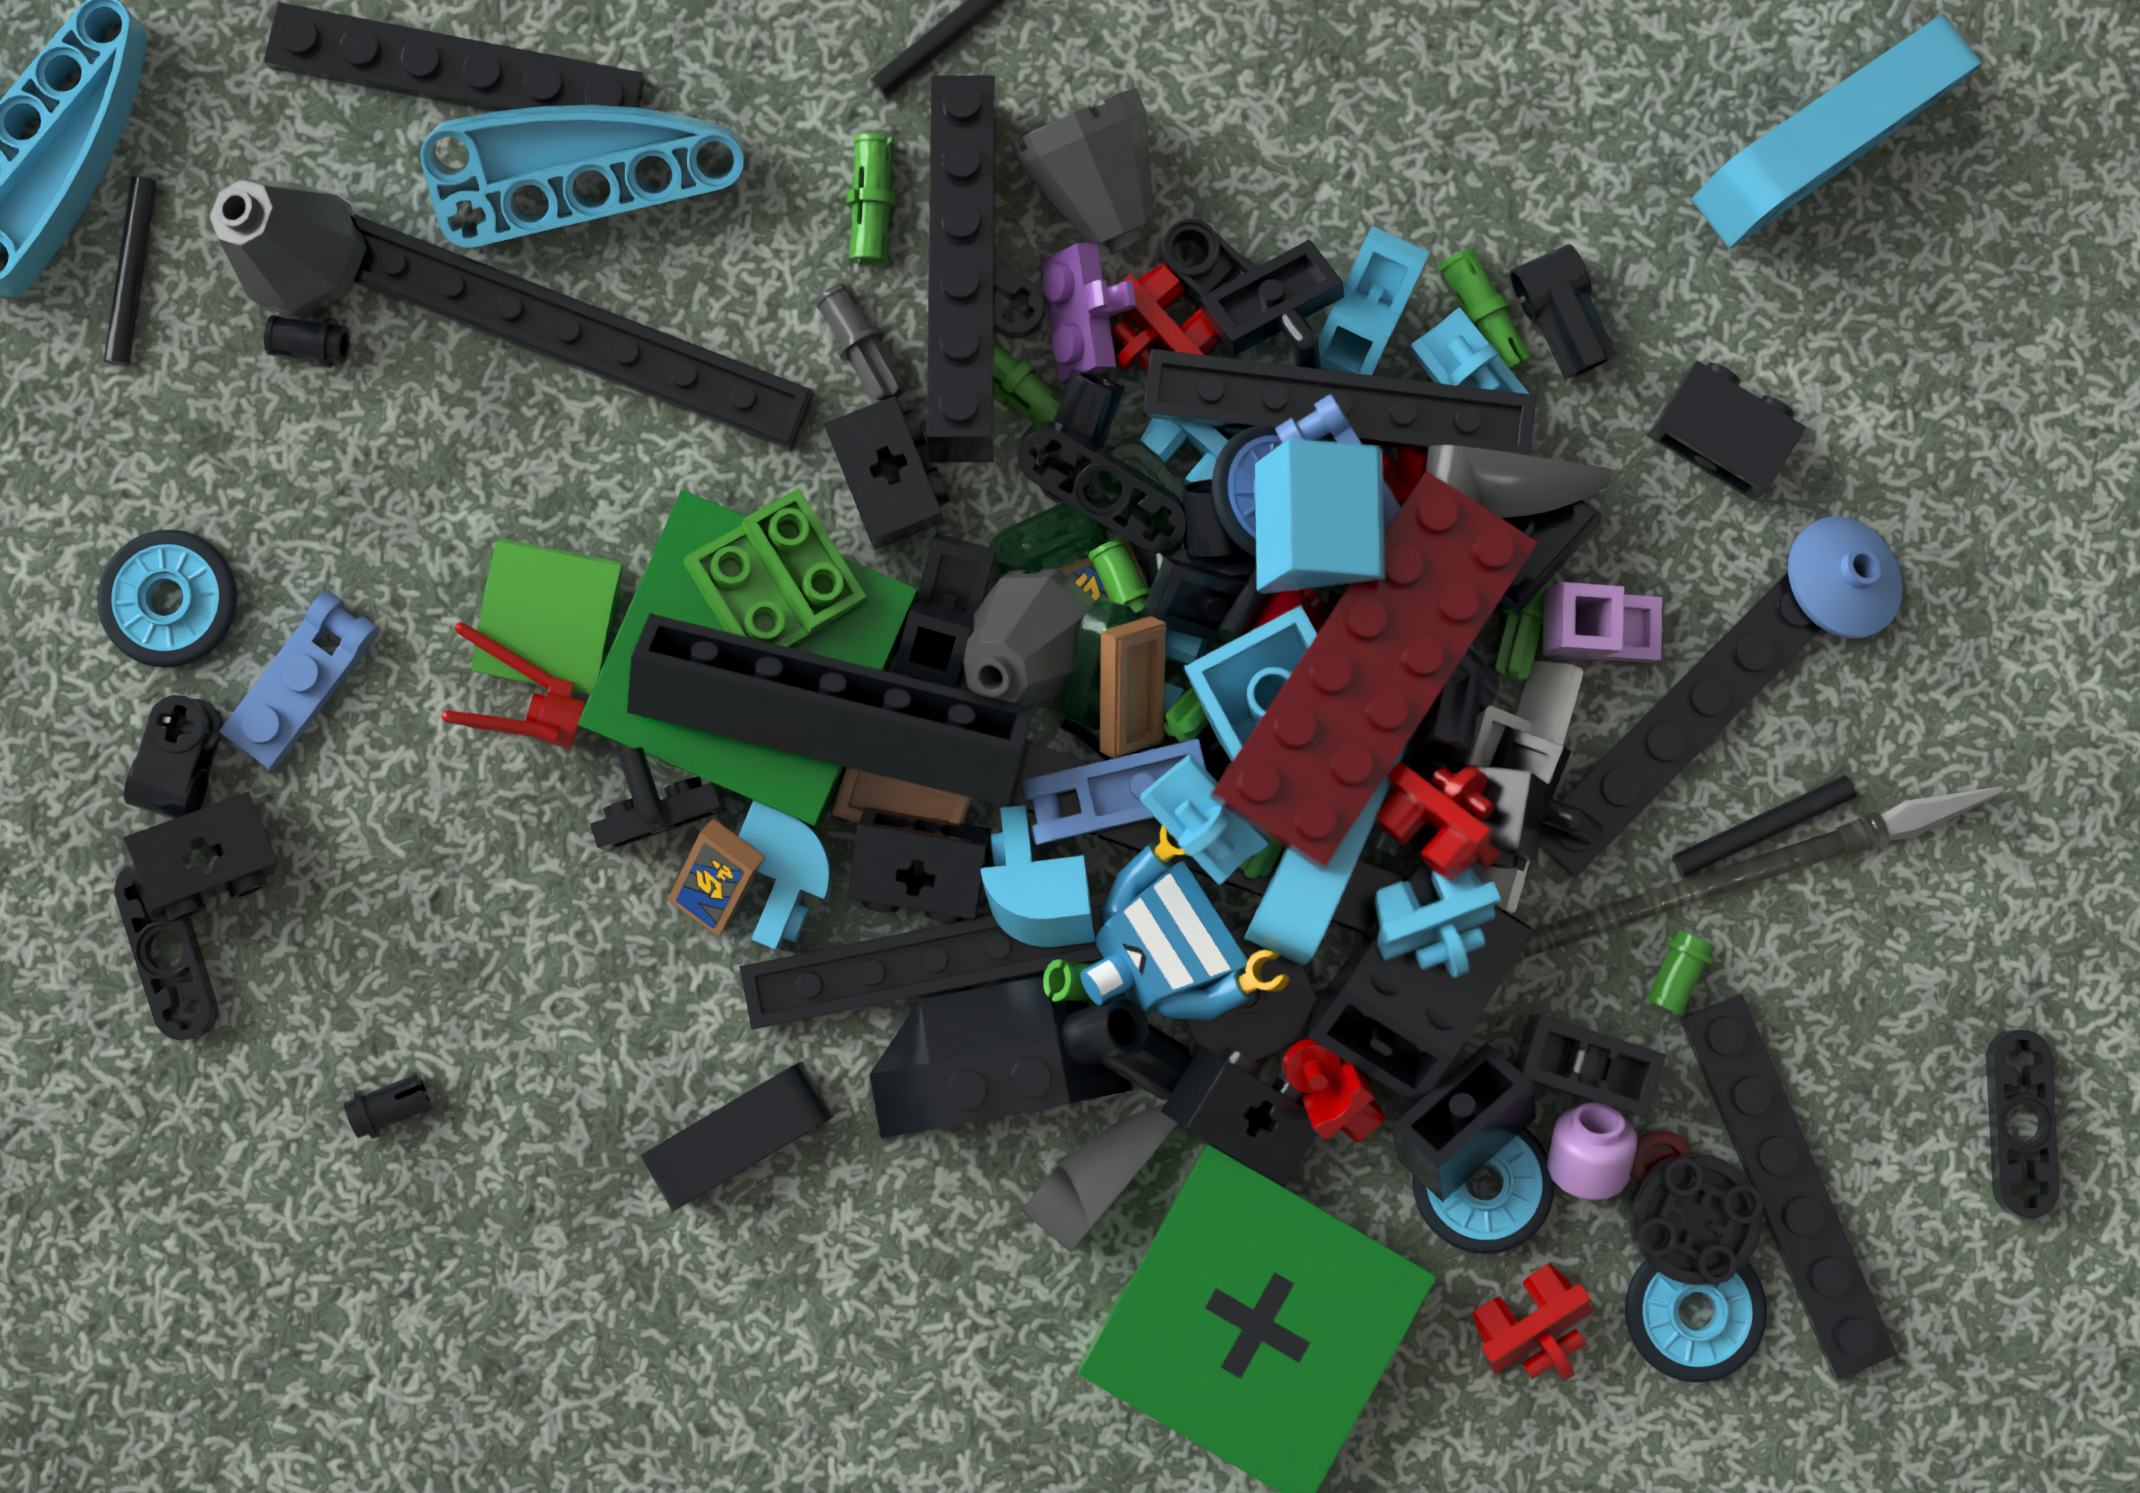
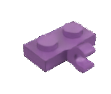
[1041,243,1136,383]

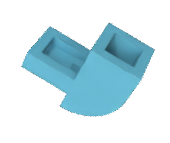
[1318,226,1430,375]
[738,800,834,951]
[980,805,1095,947]

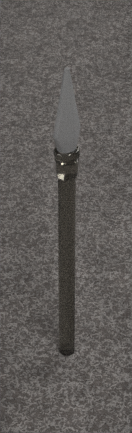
[1521,786,2004,958]

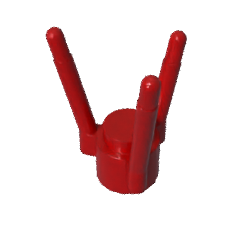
[442,622,585,750]

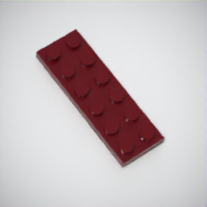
[1210,470,1538,871]

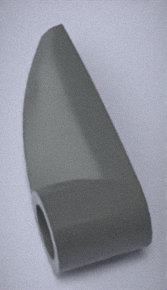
[1426,445,1612,518]
[1021,1104,1179,1253]

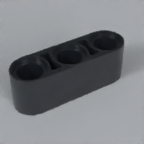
[640,1061,834,1212]

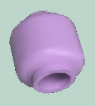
[1547,1102,1638,1200]

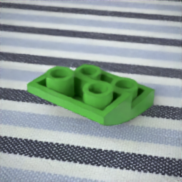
[683,488,867,648]
[471,538,624,695]

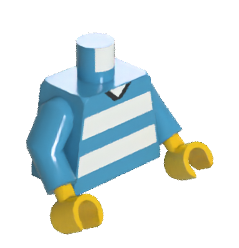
[1080,825,1289,1021]

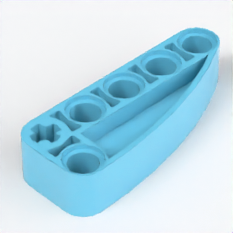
[0,0,147,298]
[1691,14,1983,249]
[420,105,744,248]
[1245,740,1409,966]

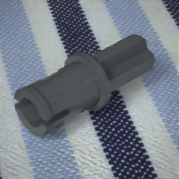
[815,283,904,404]

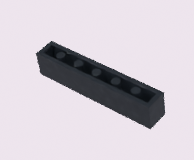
[926,75,996,462]
[627,613,1033,807]

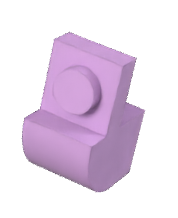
[1542,582,1662,663]

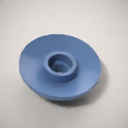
[1788,516,1903,639]

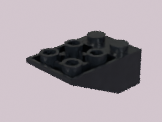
[1308,858,1532,1105]

